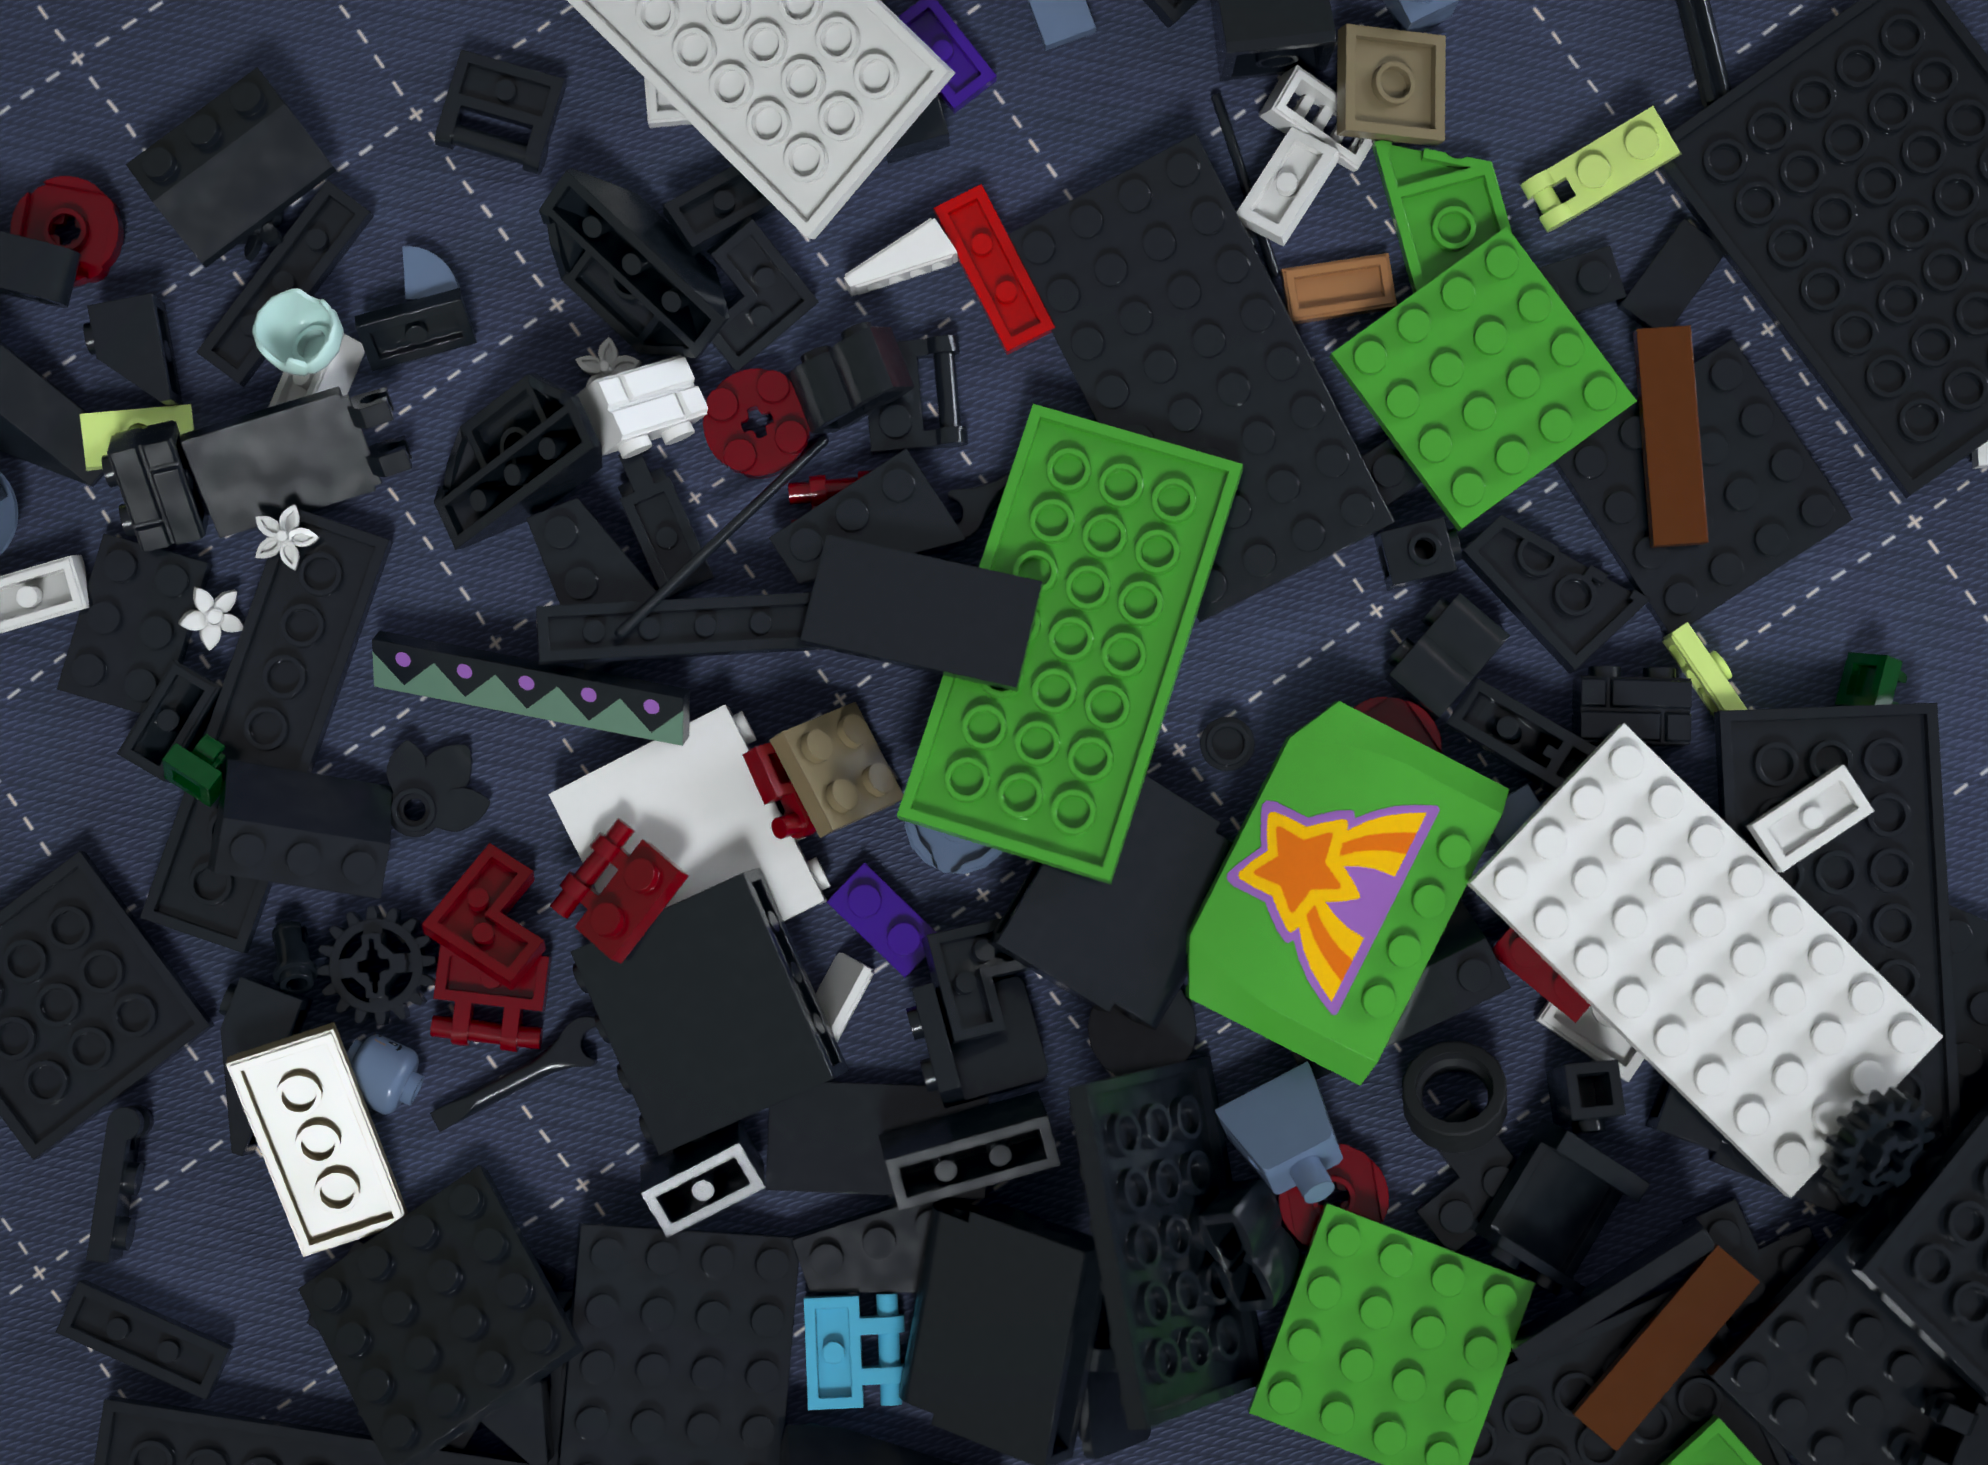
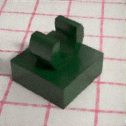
[1835,652,1907,706]
[162,734,226,808]

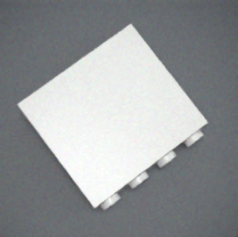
[548,704,831,922]

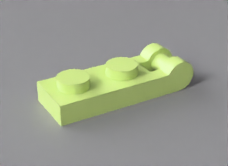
[1520,106,1681,232]

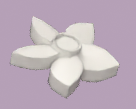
[576,337,641,387]
[255,504,320,571]
[178,586,243,651]

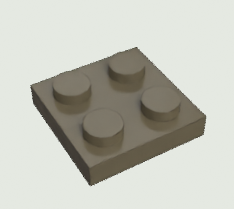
[1337,24,1446,146]
[770,702,903,838]

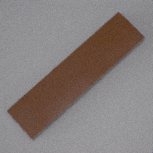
[1633,325,1709,548]
[1571,1244,1760,1452]

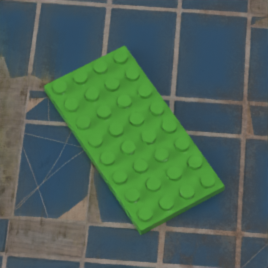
[897,404,1243,884]

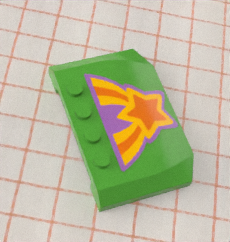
[1186,701,1509,1086]

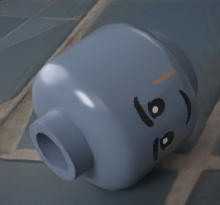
[347,1034,425,1115]

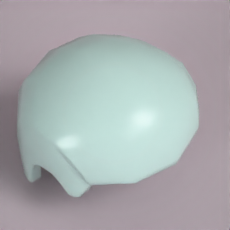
[252,288,344,376]

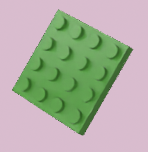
[1329,226,1637,532]
[1248,1202,1535,1465]

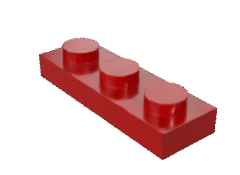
[933,184,1055,355]

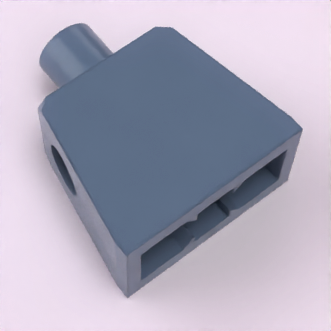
[1215,1061,1343,1203]

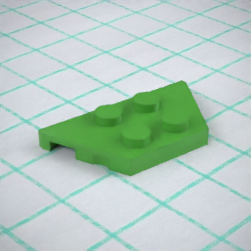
[1372,140,1512,294]

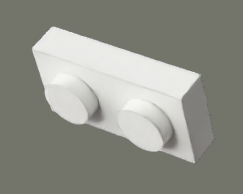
[1237,127,1340,247]
[1746,764,1874,872]

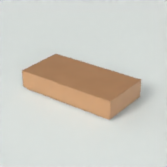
[1280,253,1397,324]

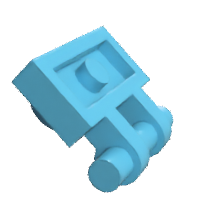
[804,1292,905,1410]

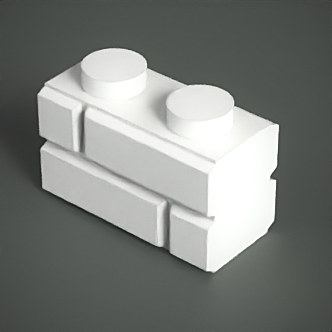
[576,355,708,459]

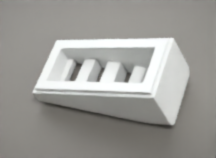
[1258,65,1375,172]
[844,218,958,296]

